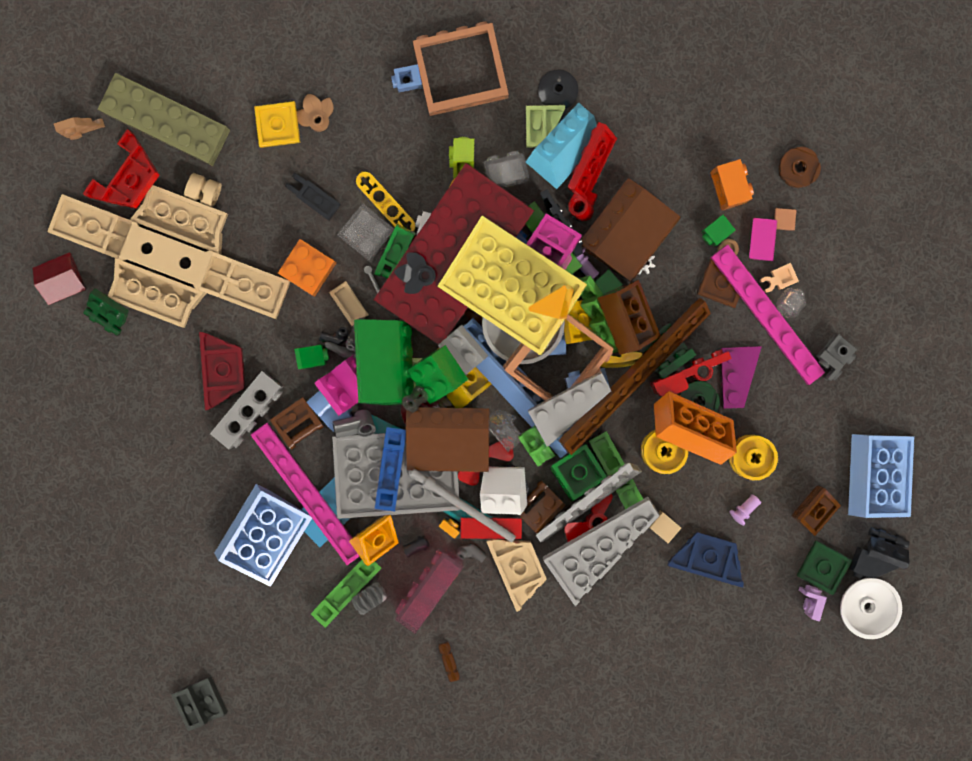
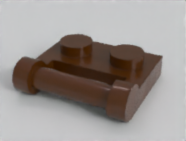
[270,397,325,450]
[518,480,566,534]

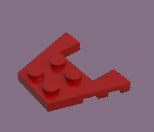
[83,129,159,209]

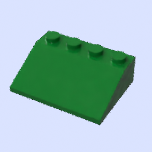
[354,319,415,406]

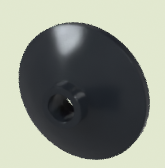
[538,70,578,109]

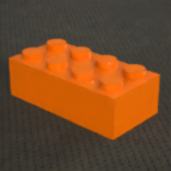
[654,391,737,465]

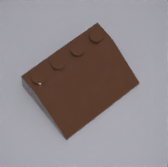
[581,178,681,282]
[406,407,490,472]

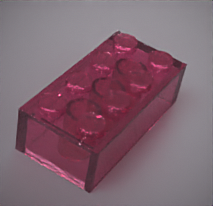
[395,547,464,634]

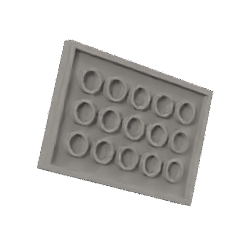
[332,433,460,519]

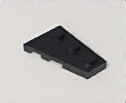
[540,189,583,257]

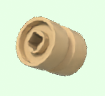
[184,173,222,208]

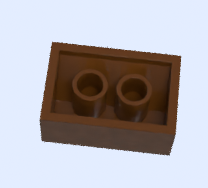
[598,280,660,355]

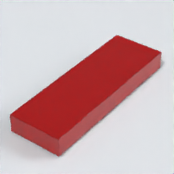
[461,517,522,539]

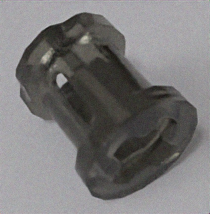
[402,386,428,413]

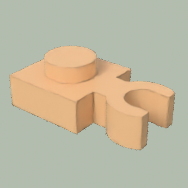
[759,263,799,293]

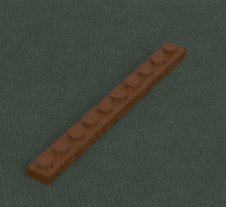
[559,298,711,455]

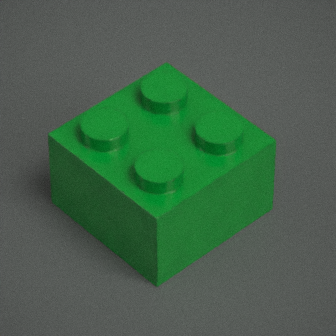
[407,345,468,404]
[550,444,607,502]

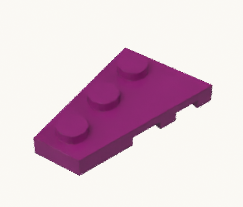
[720,346,762,409]

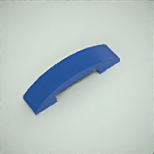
[374,427,406,512]

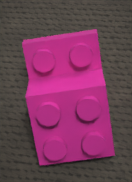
[527,214,582,269]
[315,355,358,416]

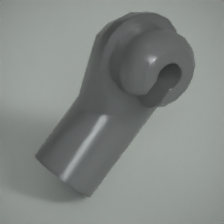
[456,544,487,563]

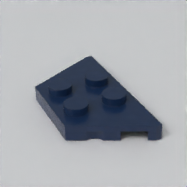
[667,532,744,588]

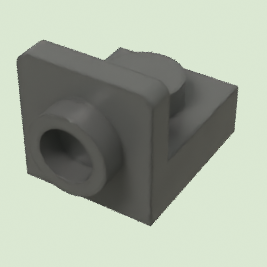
[816,350,844,381]

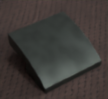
[171,676,228,731]

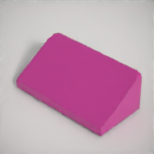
[749,218,777,261]

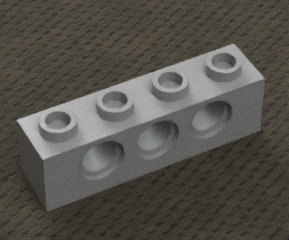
[210,371,283,449]

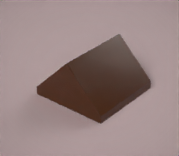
[791,486,841,536]

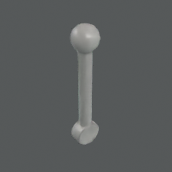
[364,266,380,293]

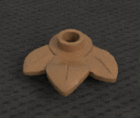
[297,94,334,132]

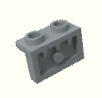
[438,325,488,375]

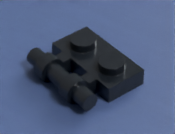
[868,527,910,569]

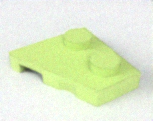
[526,105,565,148]

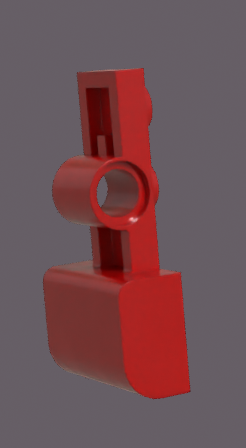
[650,349,732,397]

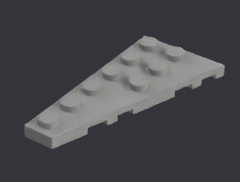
[536,463,642,542]
[543,497,659,606]

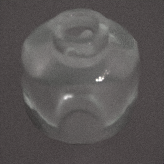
[776,288,807,318]

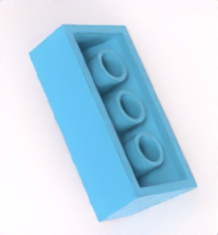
[526,103,597,189]

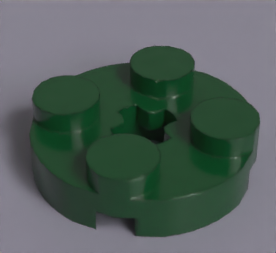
[679,381,720,412]

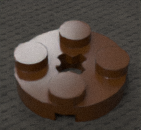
[779,147,821,188]

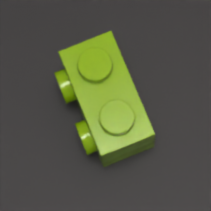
[449,137,474,179]

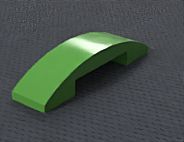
[311,560,381,628]

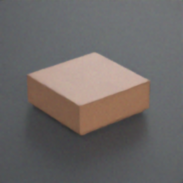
[774,208,796,231]

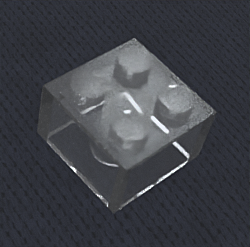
[483,151,529,188]
[337,203,394,263]

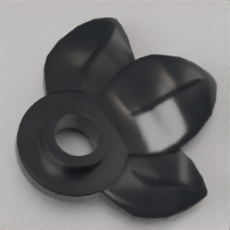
[394,252,436,294]

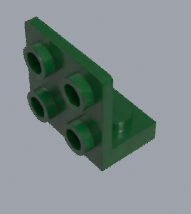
[639,323,696,379]

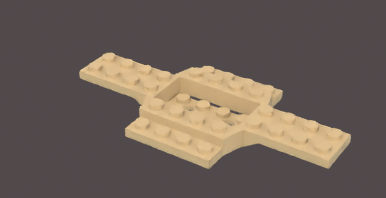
[47,185,291,328]

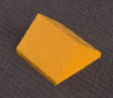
[528,285,574,319]
[349,515,399,566]

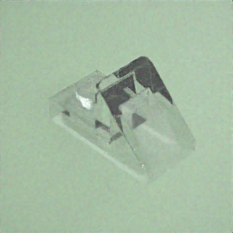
[490,409,521,452]

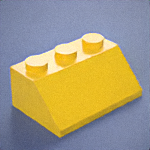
[437,349,491,408]

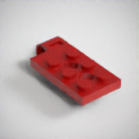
[568,122,617,221]

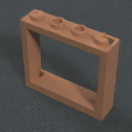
[413,22,509,116]
[503,313,614,400]

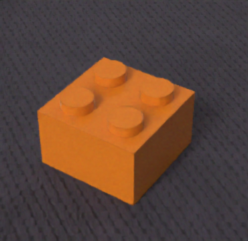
[710,159,754,210]
[278,239,336,296]

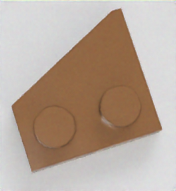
[54,117,105,140]

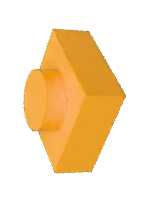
[439,518,460,539]

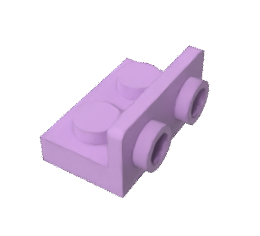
[799,585,827,621]

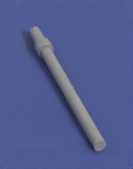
[410,469,516,543]

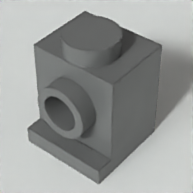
[822,334,857,365]

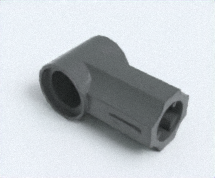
[332,410,376,438]

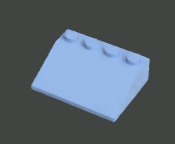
[848,434,914,518]
[214,484,312,586]

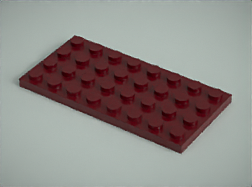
[374,163,534,345]

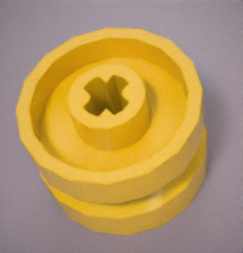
[641,430,688,474]
[729,435,778,480]

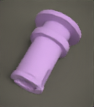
[577,249,599,279]
[729,495,761,526]

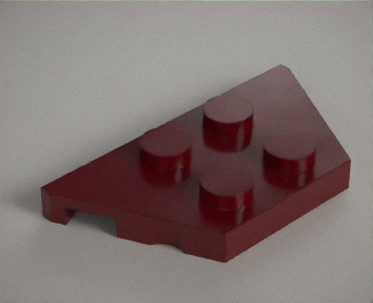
[199,332,245,410]

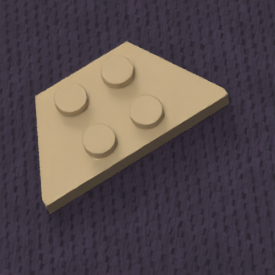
[486,539,546,611]

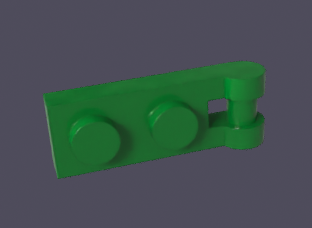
[374,224,416,279]

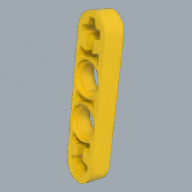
[356,172,416,232]

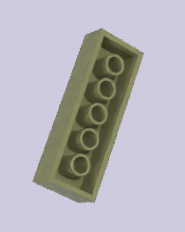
[97,73,230,167]

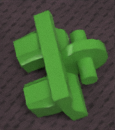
[518,425,555,467]

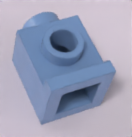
[391,64,422,92]

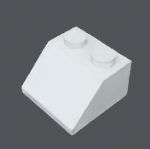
[480,466,527,514]

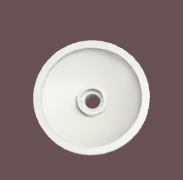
[840,578,902,639]

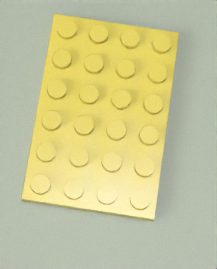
[438,216,587,355]

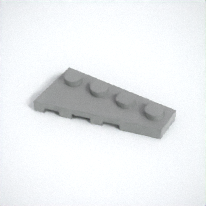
[528,371,611,447]

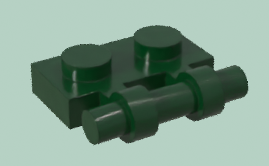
[83,288,129,336]

